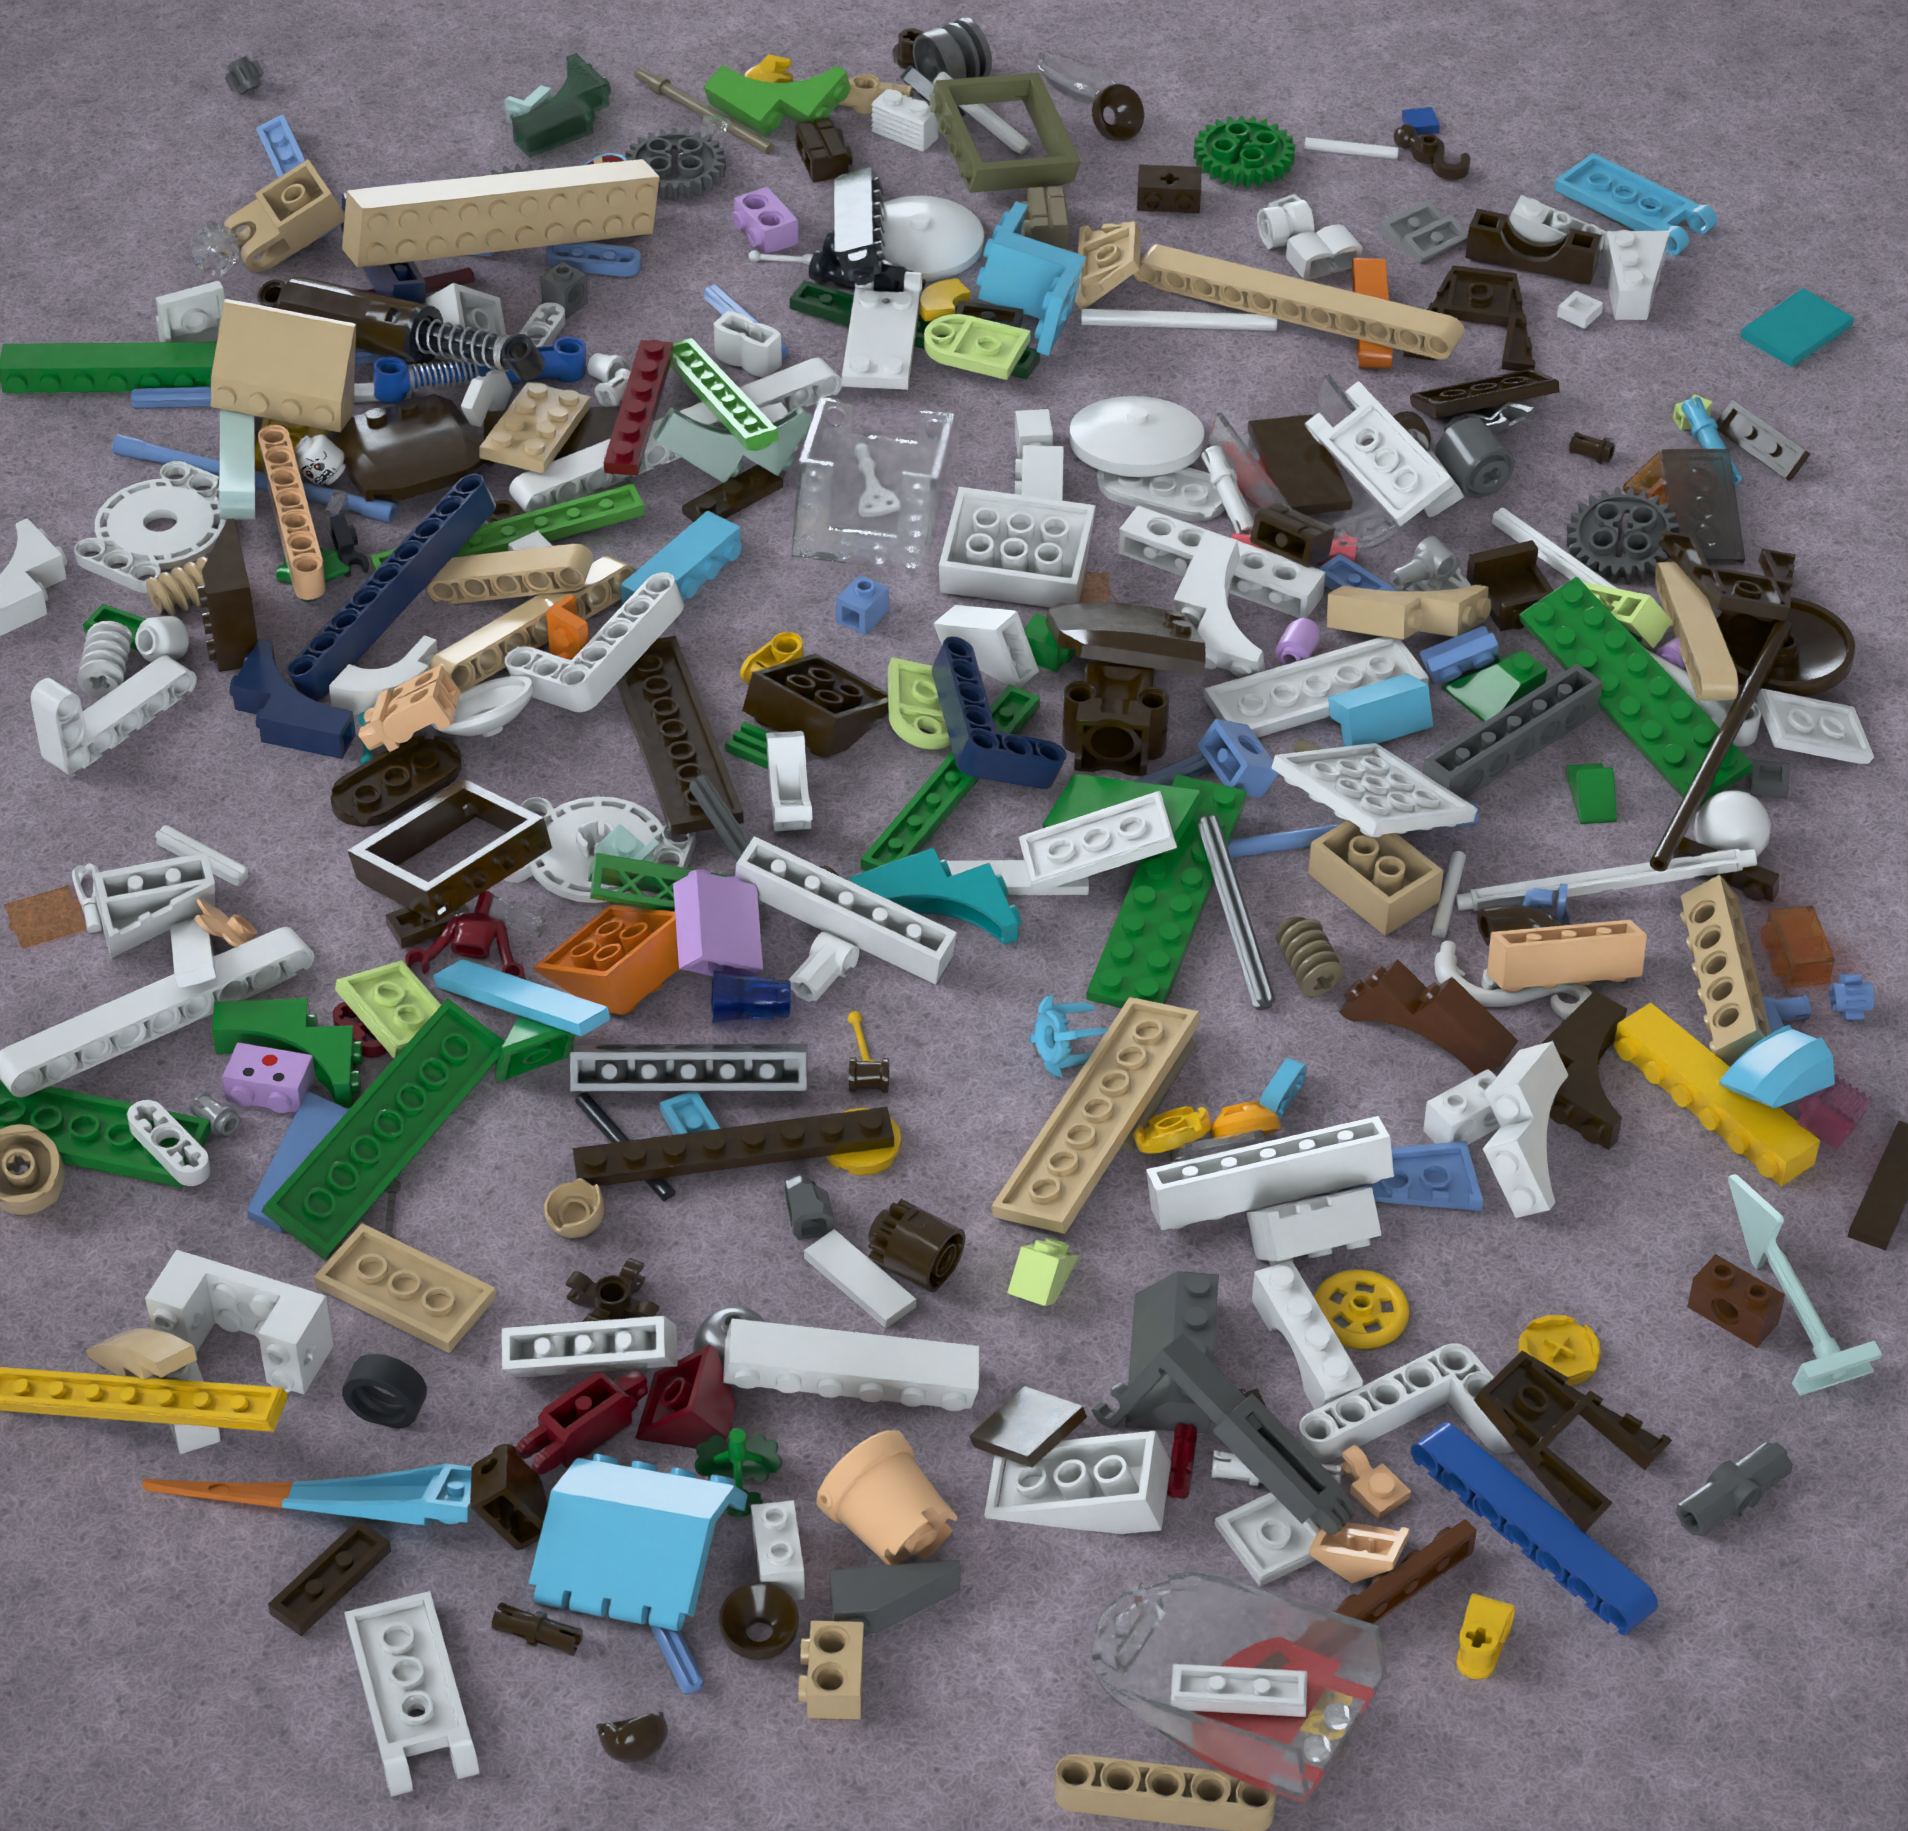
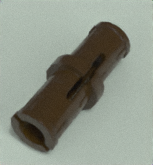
[491,1602,583,1656]

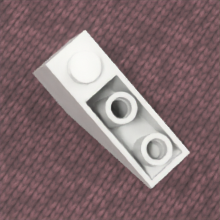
[1509,195,1606,251]

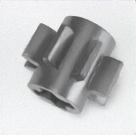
[224,56,264,94]

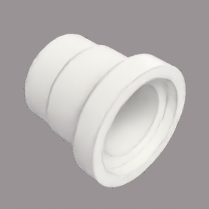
[588,353,629,383]

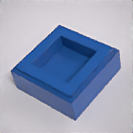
[1401,107,1440,135]

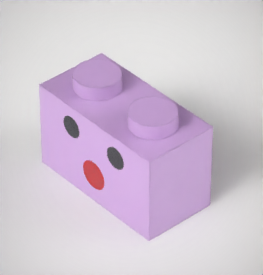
[222,1043,316,1113]

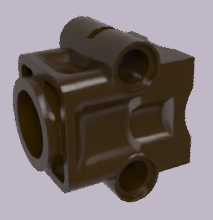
[1062,661,1169,777]

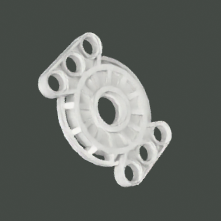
[74,461,227,593]

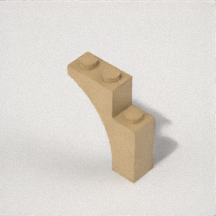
[1327,585,1491,640]

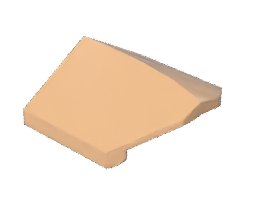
[1309,1522,1410,1584]

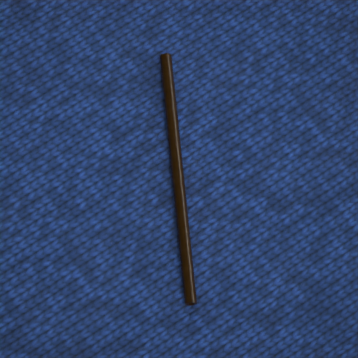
[1650,620,1792,872]

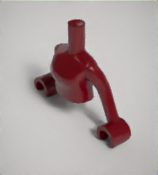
[405,891,526,980]

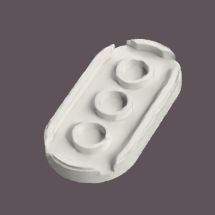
[1097,467,1226,522]

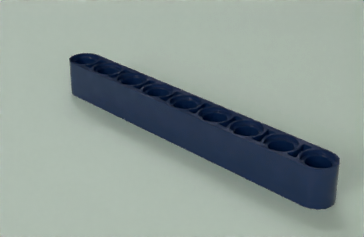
[287,474,496,701]

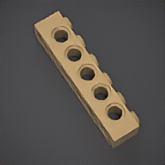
[1680,875,1771,1067]

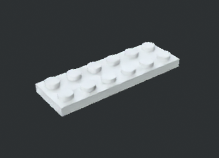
[1204,637,1429,738]

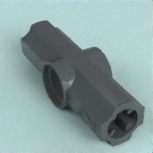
[1676,1442,1793,1537]

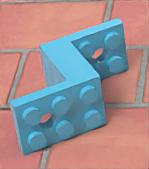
[976,201,1086,356]

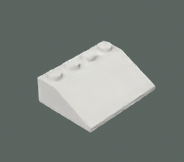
[939,487,1095,608]

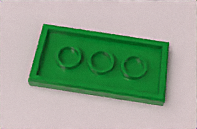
[1042,773,1204,852]

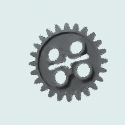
[625,128,726,201]
[1567,487,1679,584]

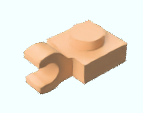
[1341,1445,1411,1520]

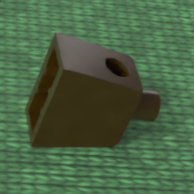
[470,1444,548,1550]

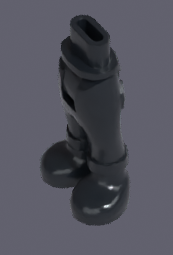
[808,230,926,293]

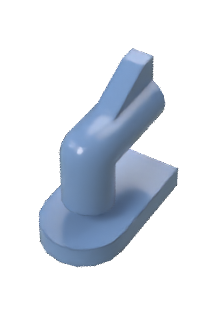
[1521,884,1570,925]

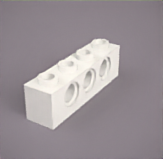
[502,1316,677,1377]

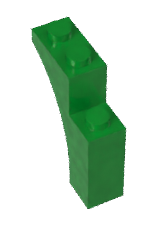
[212,998,363,1108]

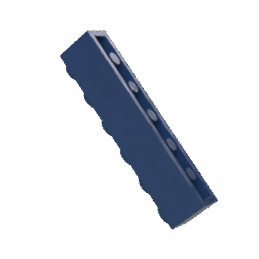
[340,193,426,304]

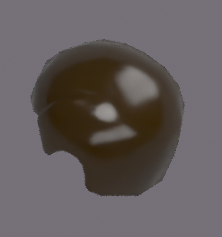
[596,1712,668,1763]

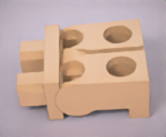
[358,664,461,752]

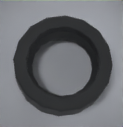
[342,1353,427,1429]

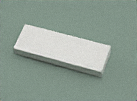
[804,1229,916,1328]
[1171,1664,1308,1717]

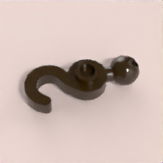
[1393,124,1471,180]

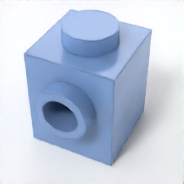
[836,575,889,635]

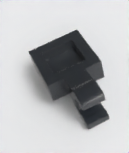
[329,514,369,578]

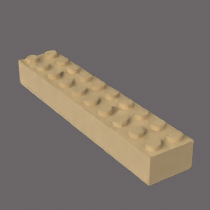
[342,159,660,268]

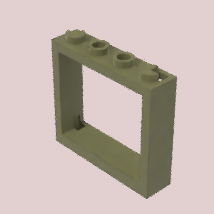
[929,73,1081,193]

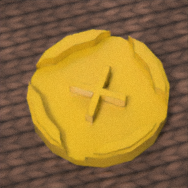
[1518,1315,1601,1386]

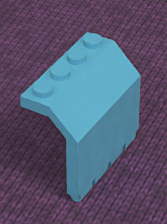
[528,1454,748,1631]

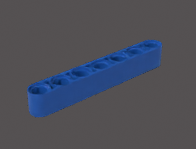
[1411,1422,1658,1635]

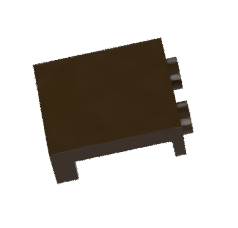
[1466,540,1555,632]

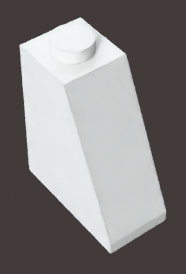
[933,605,1039,688]

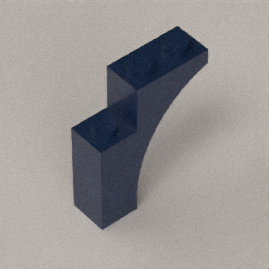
[229,639,356,759]

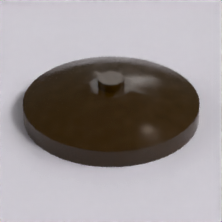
[1716,597,1855,696]

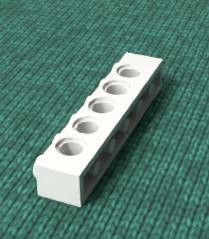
[1118,506,1325,618]

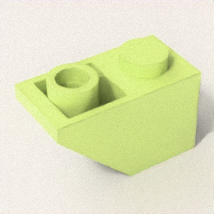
[1007,1238,1079,1306]

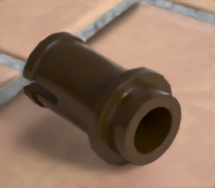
[1569,432,1615,464]

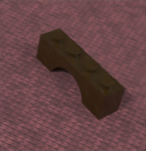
[1465,208,1602,284]

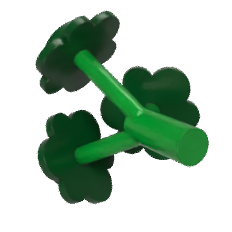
[695,1428,782,1517]

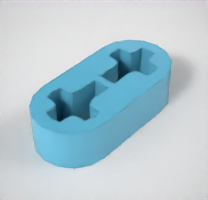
[1260,1057,1307,1120]

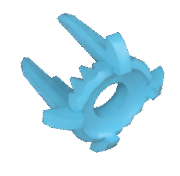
[1029,995,1109,1078]

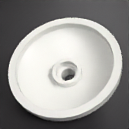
[432,676,534,737]

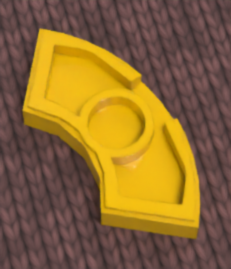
[919,278,971,321]

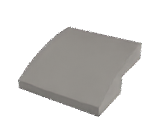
[1378,200,1468,263]

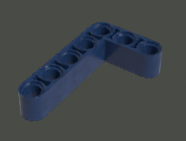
[932,636,1066,789]

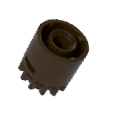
[868,1199,966,1292]

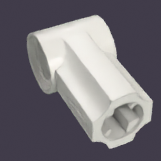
[789,931,860,1002]

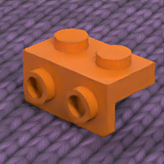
[546,594,589,660]

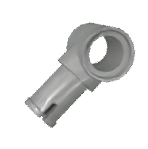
[1390,536,1460,591]

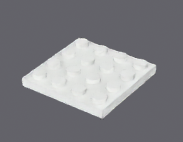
[1271,743,1477,837]

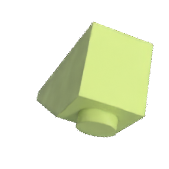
[1583,582,1673,649]

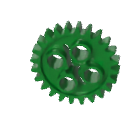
[1194,115,1295,188]

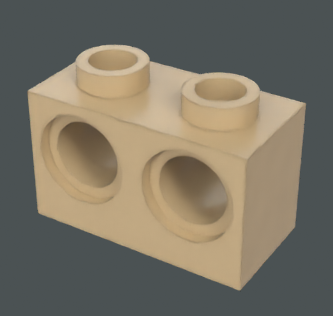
[799,1621,864,1719]

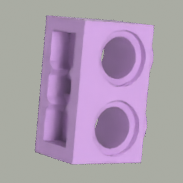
[732,187,799,254]

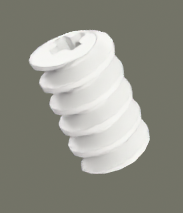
[77,621,133,697]

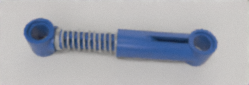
[374,337,586,403]

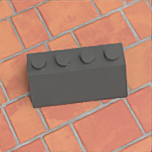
[1125,1271,1219,1434]

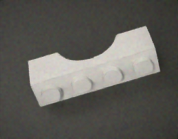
[1252,1260,1363,1410]

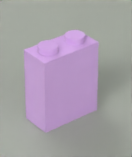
[673,869,763,981]

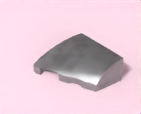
[1444,402,1535,434]

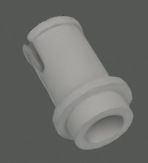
[190,1092,240,1136]

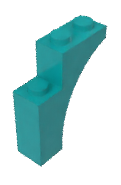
[849,848,1022,945]

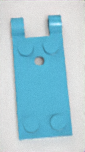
[1554,153,1717,256]

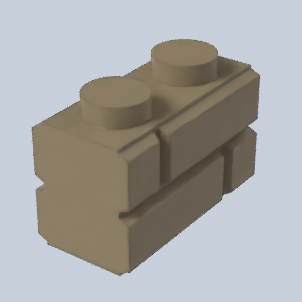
[1021,186,1070,249]

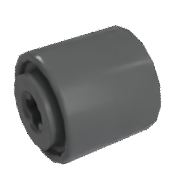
[1435,418,1515,498]

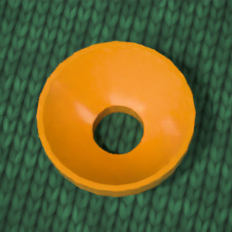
[1210,1101,1282,1144]

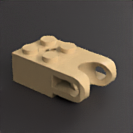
[224,159,345,273]

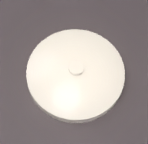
[882,196,984,281]
[1069,396,1204,477]

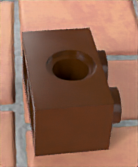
[1687,1254,1785,1348]

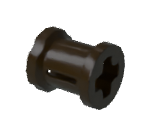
[849,1057,890,1093]

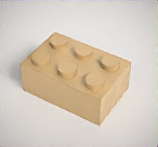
[1308,820,1444,936]

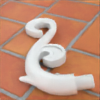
[1434,941,1592,1019]

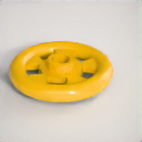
[1313,1269,1410,1349]

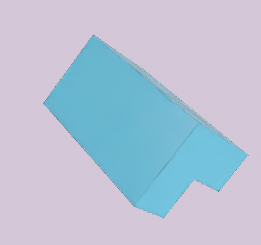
[1328,673,1434,746]

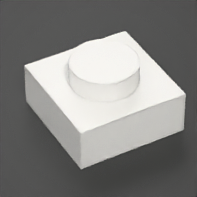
[1557,290,1603,329]

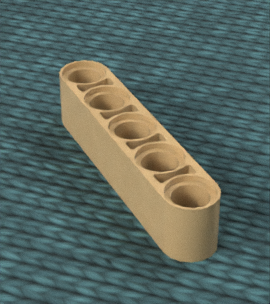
[427,544,594,604]
[1054,1754,1276,1831]

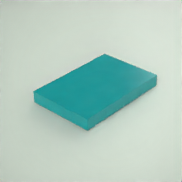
[1740,288,1854,367]

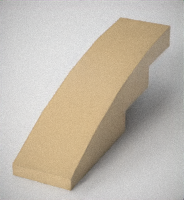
[86,1328,197,1380]

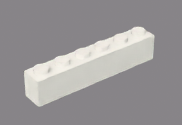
[735,836,957,985]
[1146,1116,1394,1231]
[723,1318,979,1411]

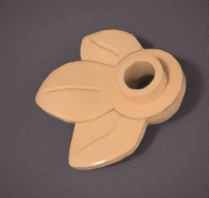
[195,898,257,947]

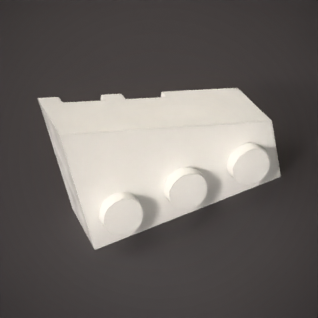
[1602,230,1670,320]
[94,852,215,958]
[1246,1187,1382,1266]

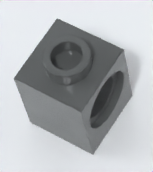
[540,262,588,319]

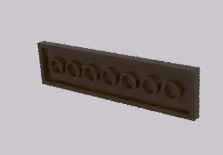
[616,635,744,836]

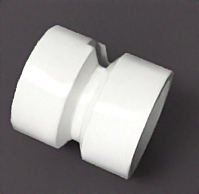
[1257,200,1315,249]

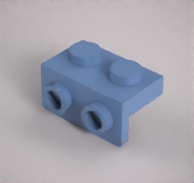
[1420,626,1499,684]

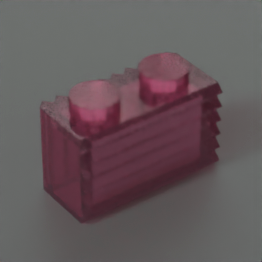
[1797,1074,1873,1149]

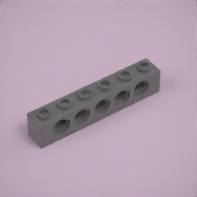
[1422,664,1603,800]
[570,1044,808,1091]

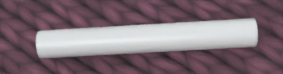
[1304,137,1399,160]
[1431,851,1466,938]

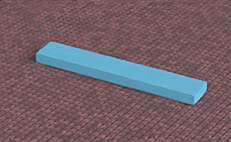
[433,959,610,1036]

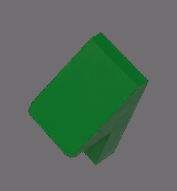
[1565,763,1617,824]

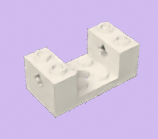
[145,1250,334,1395]

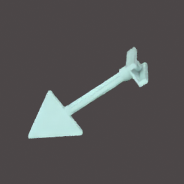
[1728,1174,1882,1396]

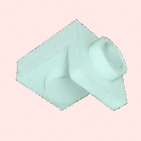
[505,85,553,131]
[593,823,659,862]

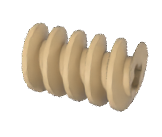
[146,557,207,616]

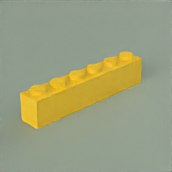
[1614,1002,1820,1187]

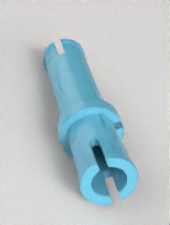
[1681,397,1742,488]

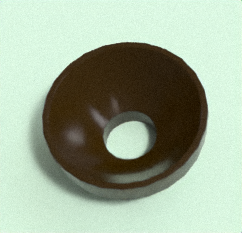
[1092,84,1144,141]
[719,1582,799,1660]

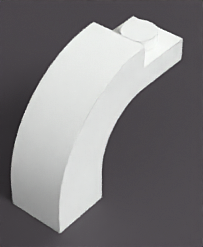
[766,731,813,831]

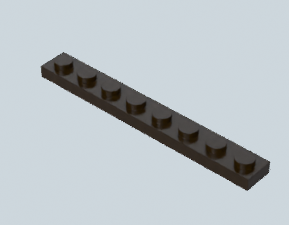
[573,1107,894,1186]

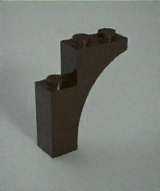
[1542,990,1627,1150]

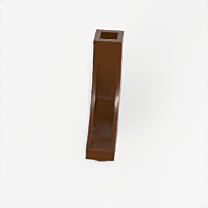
[1339,959,1518,1075]

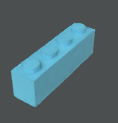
[620,511,742,606]

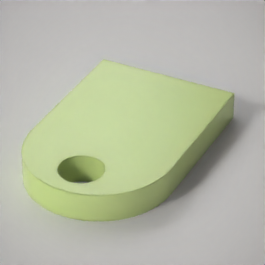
[924,314,1030,380]
[888,657,951,750]

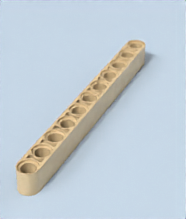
[1134,244,1465,359]

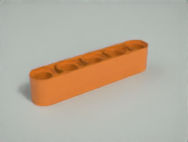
[1351,258,1393,369]

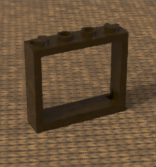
[347,779,552,922]

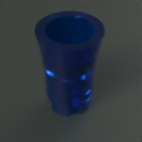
[711,970,791,1023]

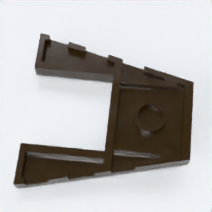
[1403,265,1535,371]
[1659,530,1796,622]
[1474,1350,1672,1534]

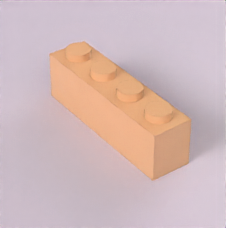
[1487,920,1647,992]

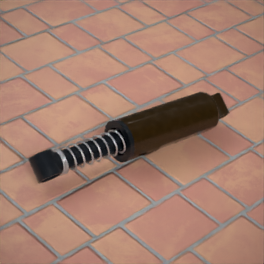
[257,277,545,380]

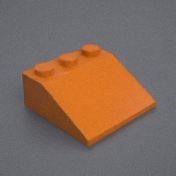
[533,904,682,1015]

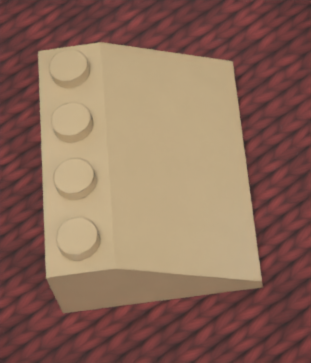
[211,299,356,432]

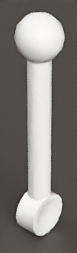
[748,250,813,265]

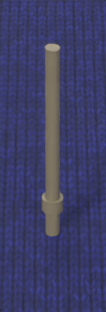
[634,67,775,154]

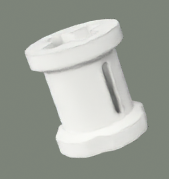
[595,368,631,407]

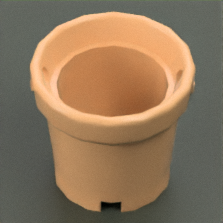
[816,1430,957,1565]

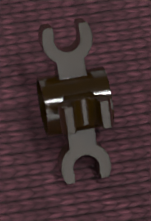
[566,1258,660,1322]

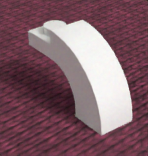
[329,635,438,715]

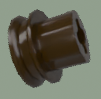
[892,28,924,70]

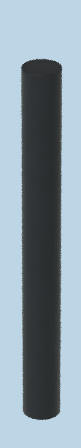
[576,1092,675,1202]

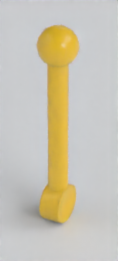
[847,1011,875,1062]

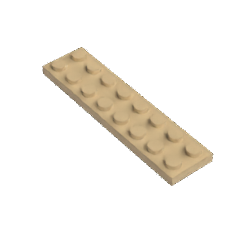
[991,997,1201,1234]

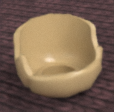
[543,1178,605,1239]

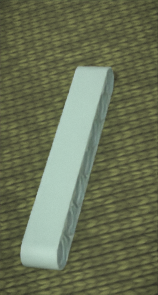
[219,409,255,520]

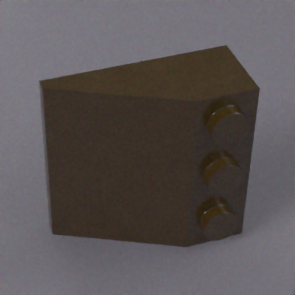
[197,518,258,672]
[742,653,889,758]

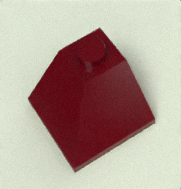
[635,1345,737,1449]

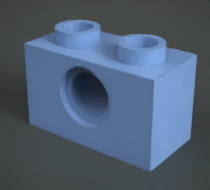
[1197,718,1279,798]

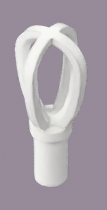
[72,864,102,933]

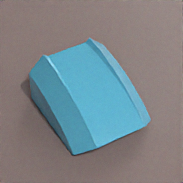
[1718,1024,1835,1109]

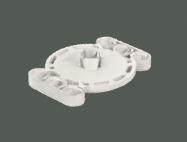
[504,796,696,903]

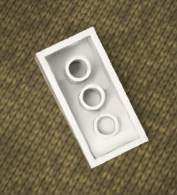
[984,1431,1171,1534]

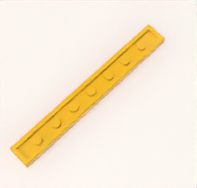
[0,1367,289,1432]

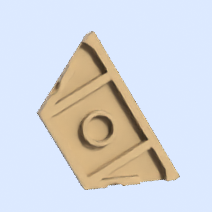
[1075,222,1141,311]

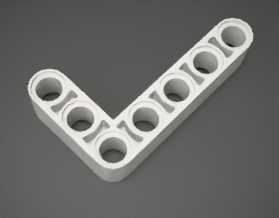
[504,572,684,712]
[31,656,197,777]
[1298,1343,1514,1464]

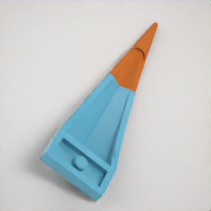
[142,1464,473,1525]

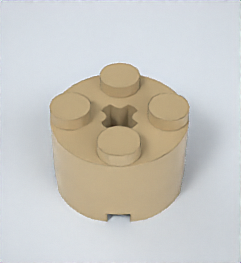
[0,1125,65,1215]

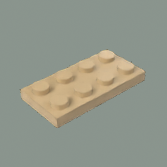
[479,382,591,473]
[314,1223,496,1353]

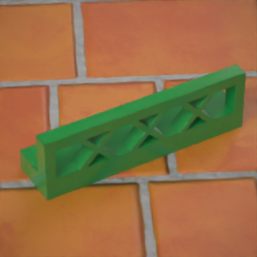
[588,853,735,912]

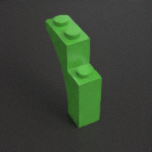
[703,64,851,136]

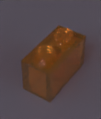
[1761,905,1835,988]

